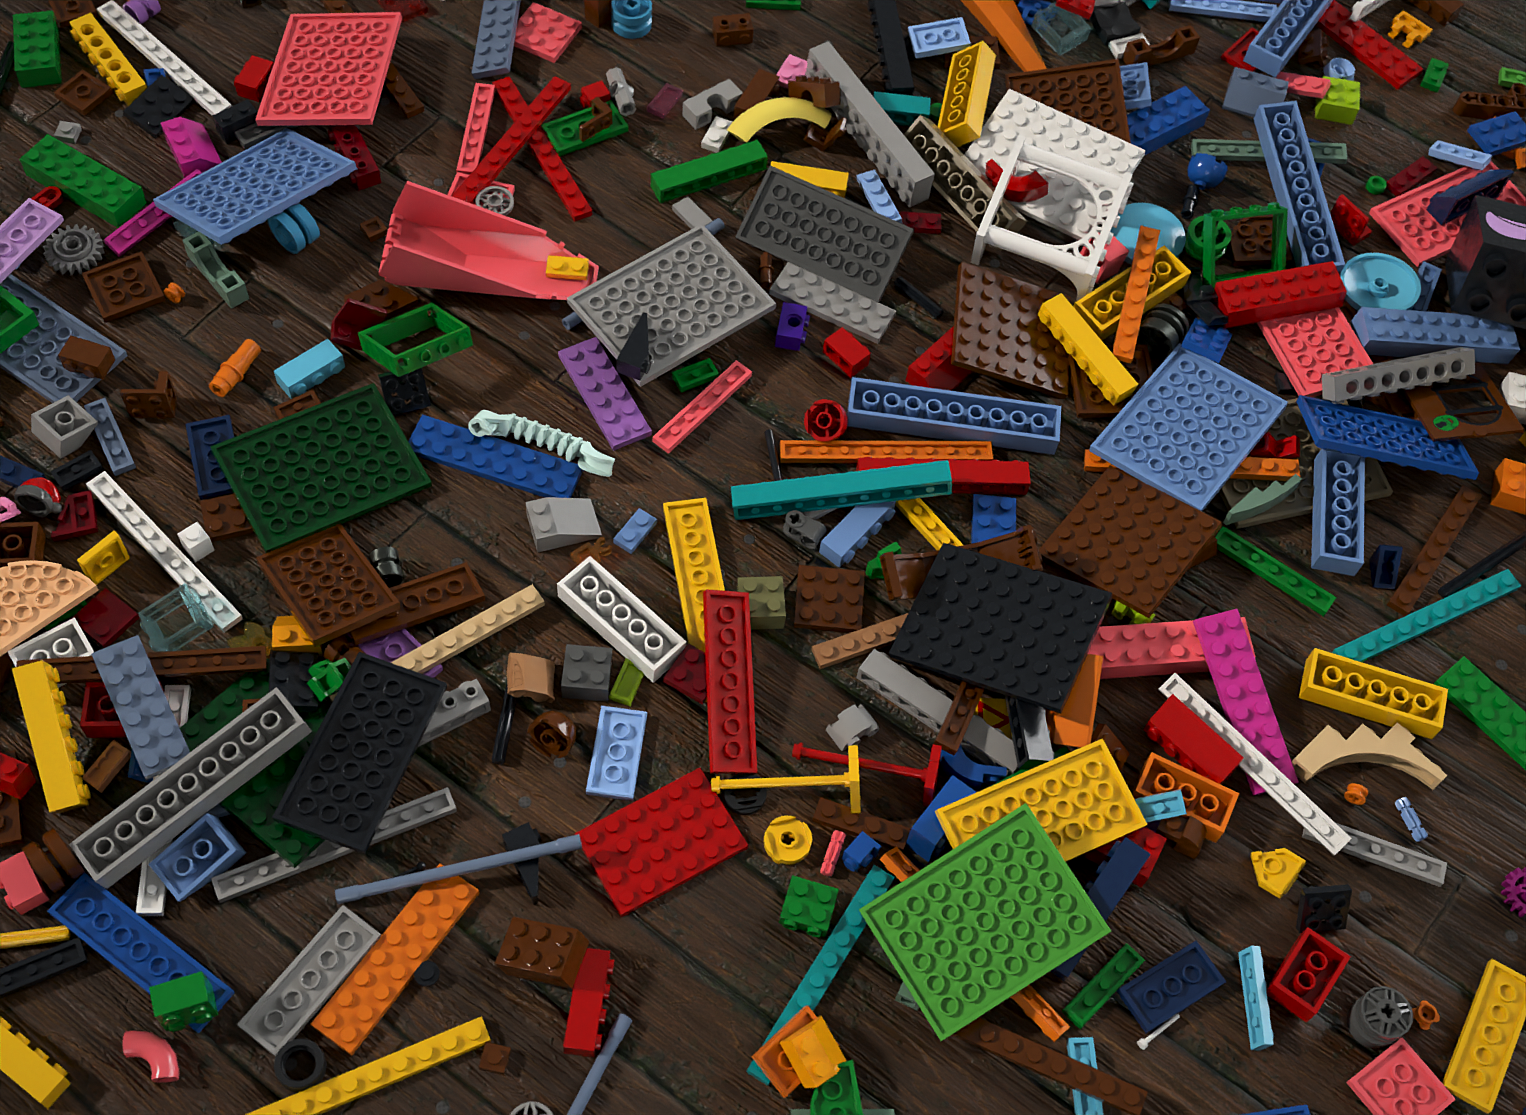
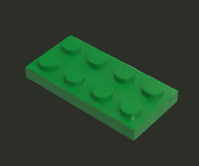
[541,100,628,156]

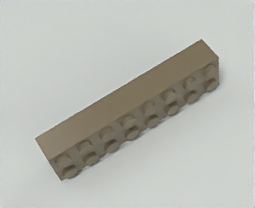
[904,115,1028,251]

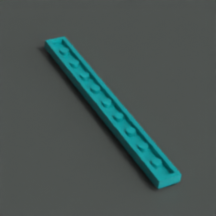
[1332,569,1521,663]
[747,865,895,1086]

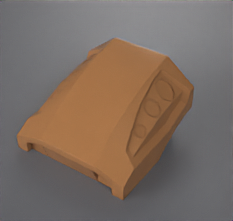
[506,653,555,703]

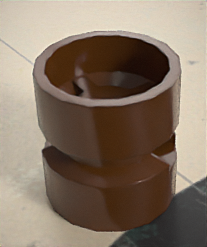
[324,635,366,666]

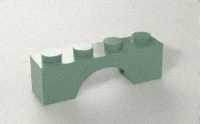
[183,231,249,309]

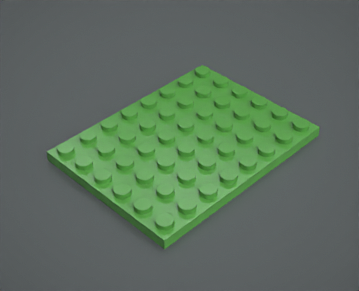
[859,803,1111,1041]

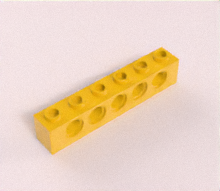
[70,13,147,106]

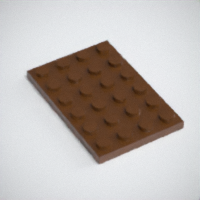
[256,524,401,647]

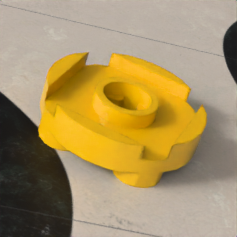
[764,816,812,864]

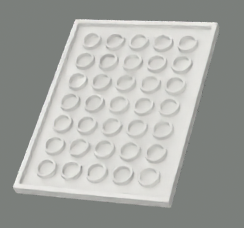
[965,89,1145,240]

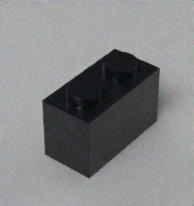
[212,99,258,144]

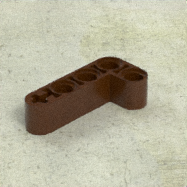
[1453,83,1526,119]

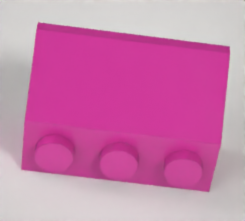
[161,117,222,178]

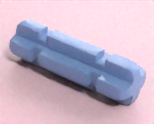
[1395,797,1428,842]

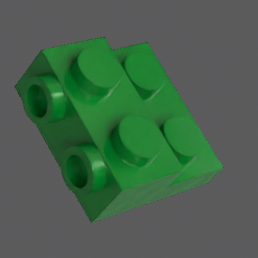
[779,875,839,938]

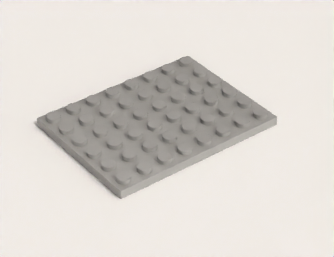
[567,224,776,387]

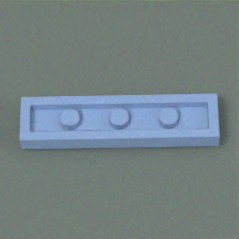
[857,170,902,224]

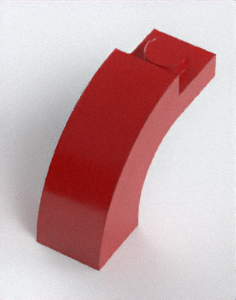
[985,159,1048,202]

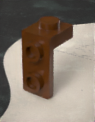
[579,97,612,142]
[804,117,847,152]

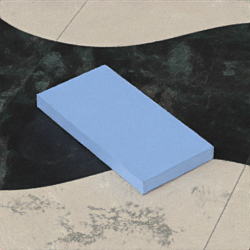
[586,706,648,801]

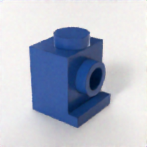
[842,831,881,872]

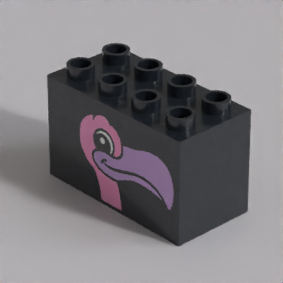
[1445,195,1526,329]

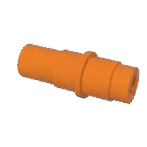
[209,339,261,397]

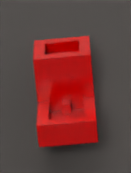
[1249,432,1300,459]

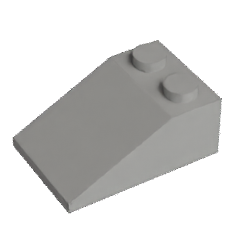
[526,497,602,552]

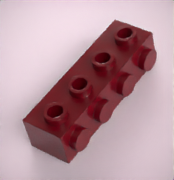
[327,125,381,190]

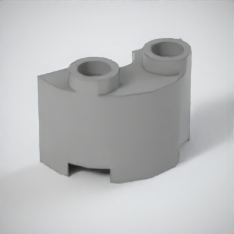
[826,704,879,751]

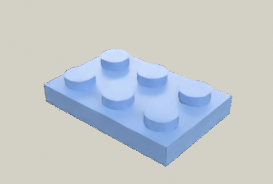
[908,17,971,59]

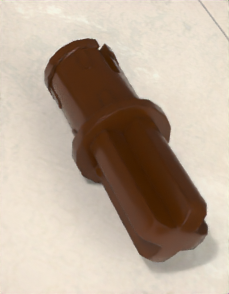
[758,252,774,290]

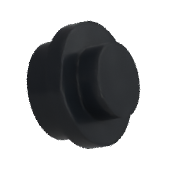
[414,961,440,987]

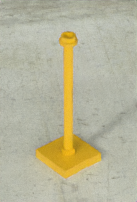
[711,745,861,813]

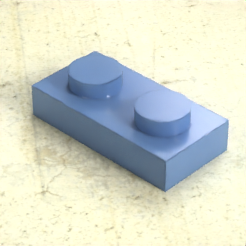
[613,508,657,554]

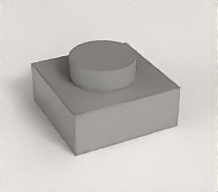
[54,121,82,144]

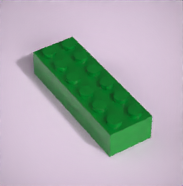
[19,134,147,228]

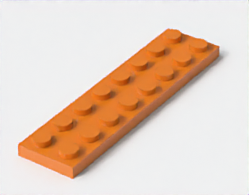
[311,863,480,1056]

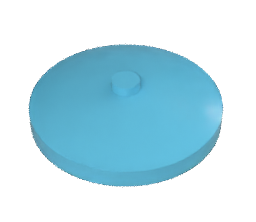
[1111,203,1186,264]
[1340,253,1421,311]

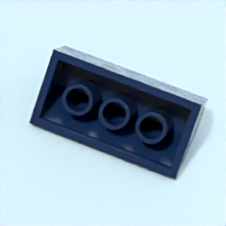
[1426,170,1514,225]

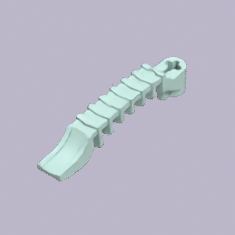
[468,410,615,477]

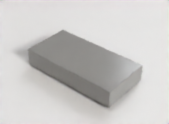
[672,196,712,229]

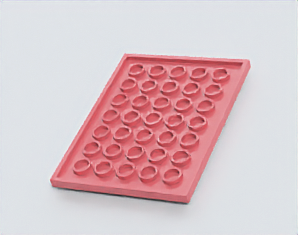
[255,12,402,126]

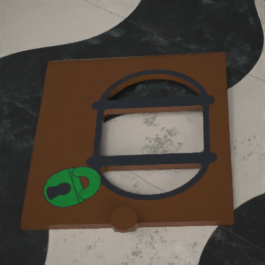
[1401,362,1524,442]

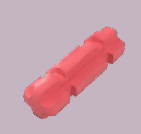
[820,830,846,877]

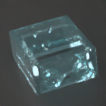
[1031,2,1091,56]
[138,583,214,652]

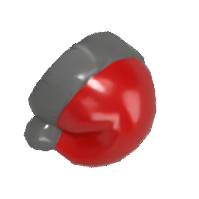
[14,477,62,517]

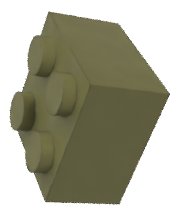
[736,576,786,630]

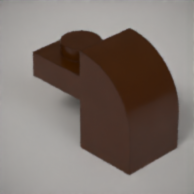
[1155,815,1207,859]

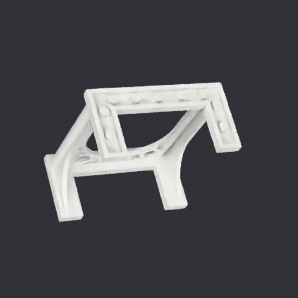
[971,135,1134,301]

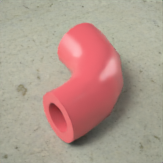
[123,1031,179,1083]

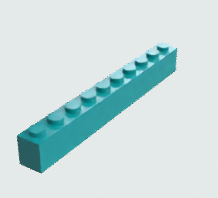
[731,460,952,520]

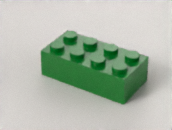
[13,10,62,88]

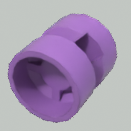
[123,0,161,25]

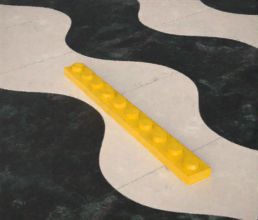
[246,1016,491,1115]

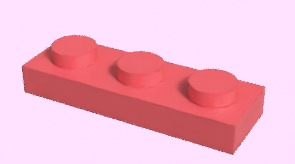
[1276,72,1331,99]

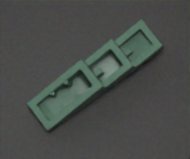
[1223,474,1302,525]

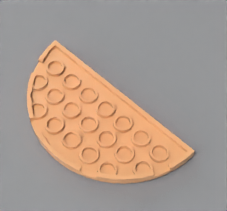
[0,561,99,656]

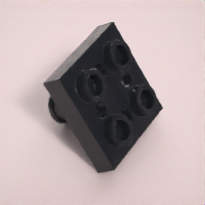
[378,367,431,416]
[1296,884,1352,933]

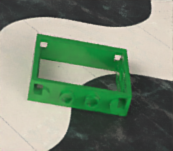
[1203,203,1288,289]
[358,302,473,377]

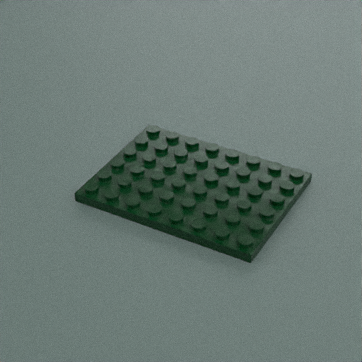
[210,383,432,553]
[180,657,329,869]

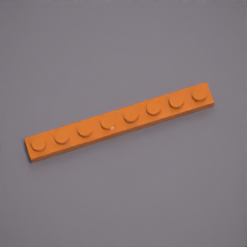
[1112,226,1160,364]

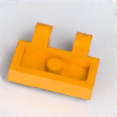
[1388,10,1433,49]

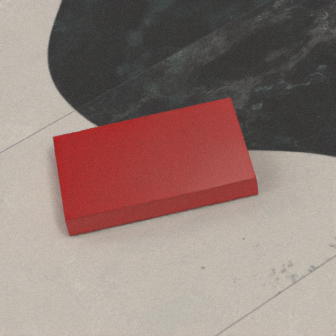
[1221,27,1259,72]

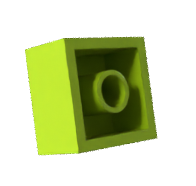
[1315,76,1360,125]

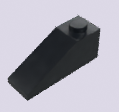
[616,312,651,380]
[502,822,542,905]

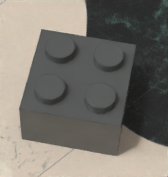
[561,644,613,702]

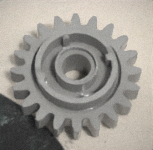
[43,224,105,275]

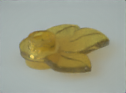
[227,622,273,656]

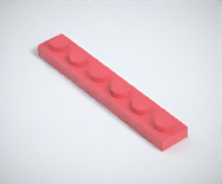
[456,83,495,175]
[652,360,752,454]

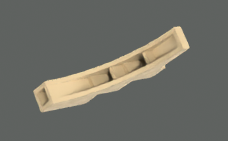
[1292,722,1447,790]

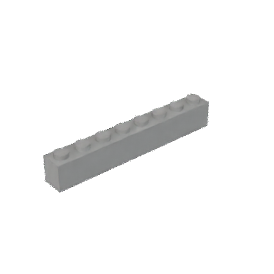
[856,649,1018,777]

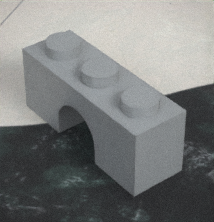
[682,79,743,130]

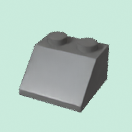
[31,395,98,459]

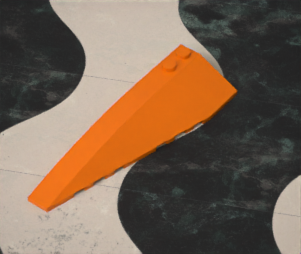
[961,0,1047,72]

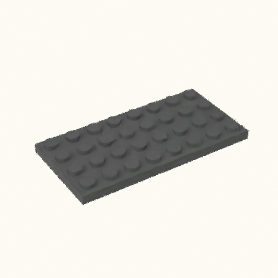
[735,165,914,303]

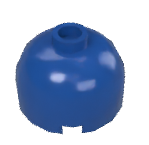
[1187,153,1228,190]

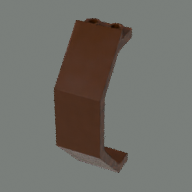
[879,525,1043,601]

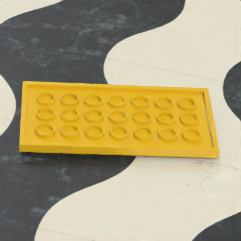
[935,738,1148,862]

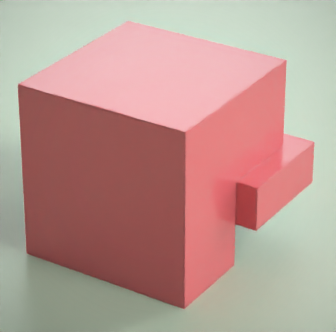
[1080,232,1129,284]

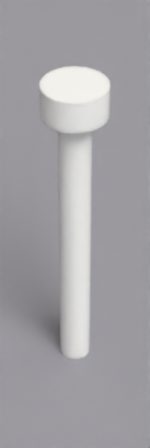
[1137,1014,1180,1050]

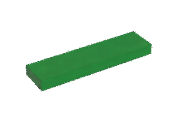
[1062,943,1145,1029]

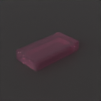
[647,83,683,119]

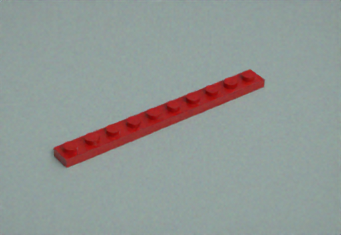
[452,76,571,204]
[492,76,593,222]

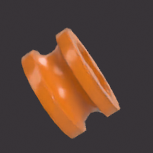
[163,283,186,303]
[1344,783,1368,805]

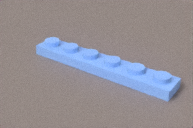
[1169,0,1277,22]

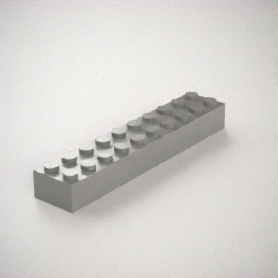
[805,41,935,208]
[69,687,312,889]

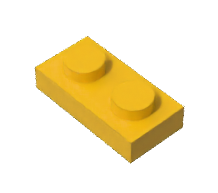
[546,255,589,280]

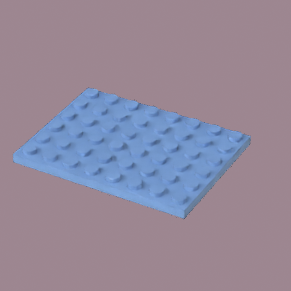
[153,128,357,245]
[1089,343,1288,511]

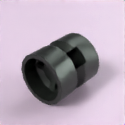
[369,547,403,588]

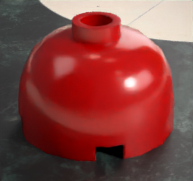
[804,399,848,442]

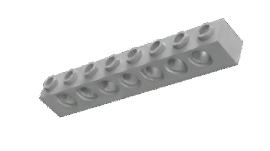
[1322,347,1475,404]

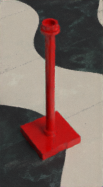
[792,743,942,807]

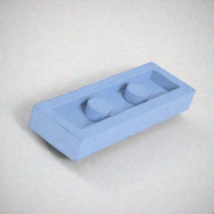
[1428,140,1492,170]

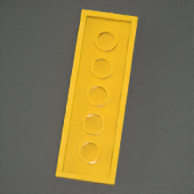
[1442,959,1526,1114]

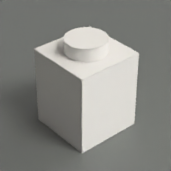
[177,522,215,562]

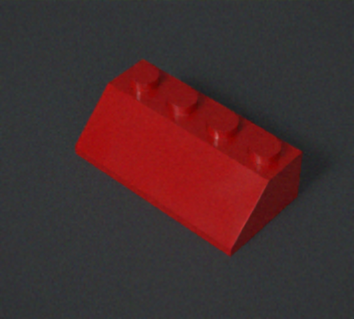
[905,326,973,391]
[1143,694,1244,785]

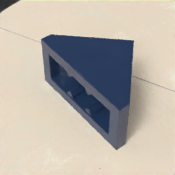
[1369,545,1403,589]

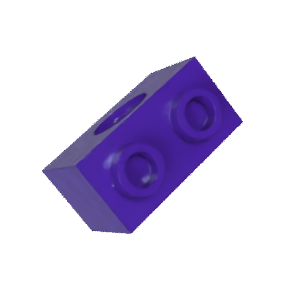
[775,302,810,351]

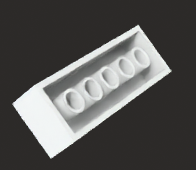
[557,556,687,683]

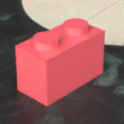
[0,851,50,915]

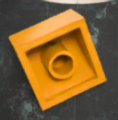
[272,616,324,657]
[780,1016,846,1088]

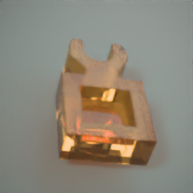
[570,537,612,566]

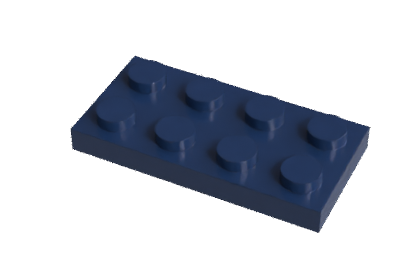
[185,415,234,500]
[1116,940,1226,1034]

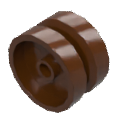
[22,828,85,893]

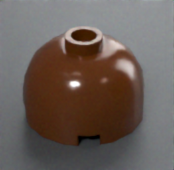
[527,711,576,758]

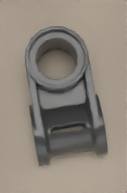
[783,510,827,549]

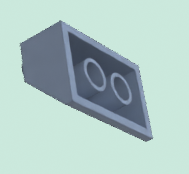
[1222,67,1289,117]

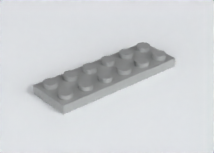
[769,262,896,344]
[237,905,381,1057]

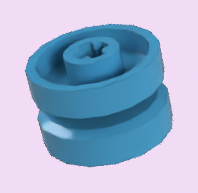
[611,0,652,39]
[267,203,320,254]

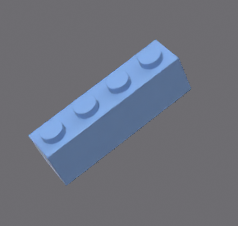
[819,501,896,568]

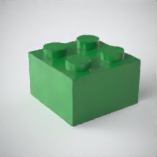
[149,971,218,1032]

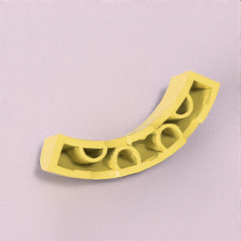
[727,97,832,143]

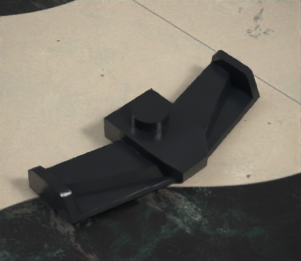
[1182,267,1229,326]

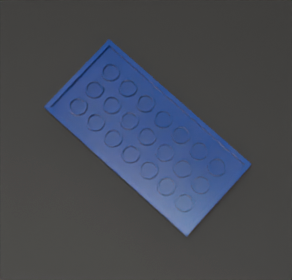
[1296,395,1479,480]

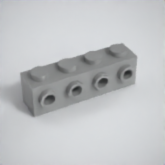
[418,679,491,747]

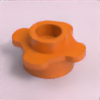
[1412,1001,1440,1030]

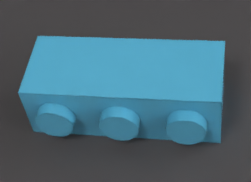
[274,339,345,399]

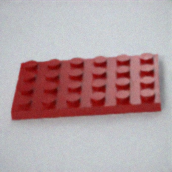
[575,768,748,918]

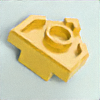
[1251,848,1306,899]

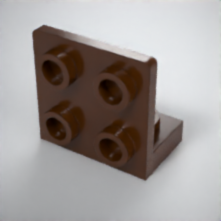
[120,371,178,419]

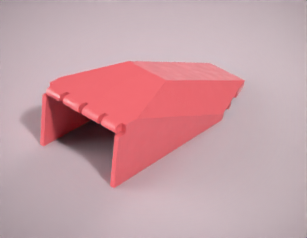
[378,181,599,300]

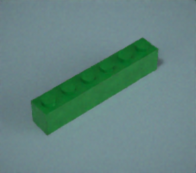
[651,140,768,203]

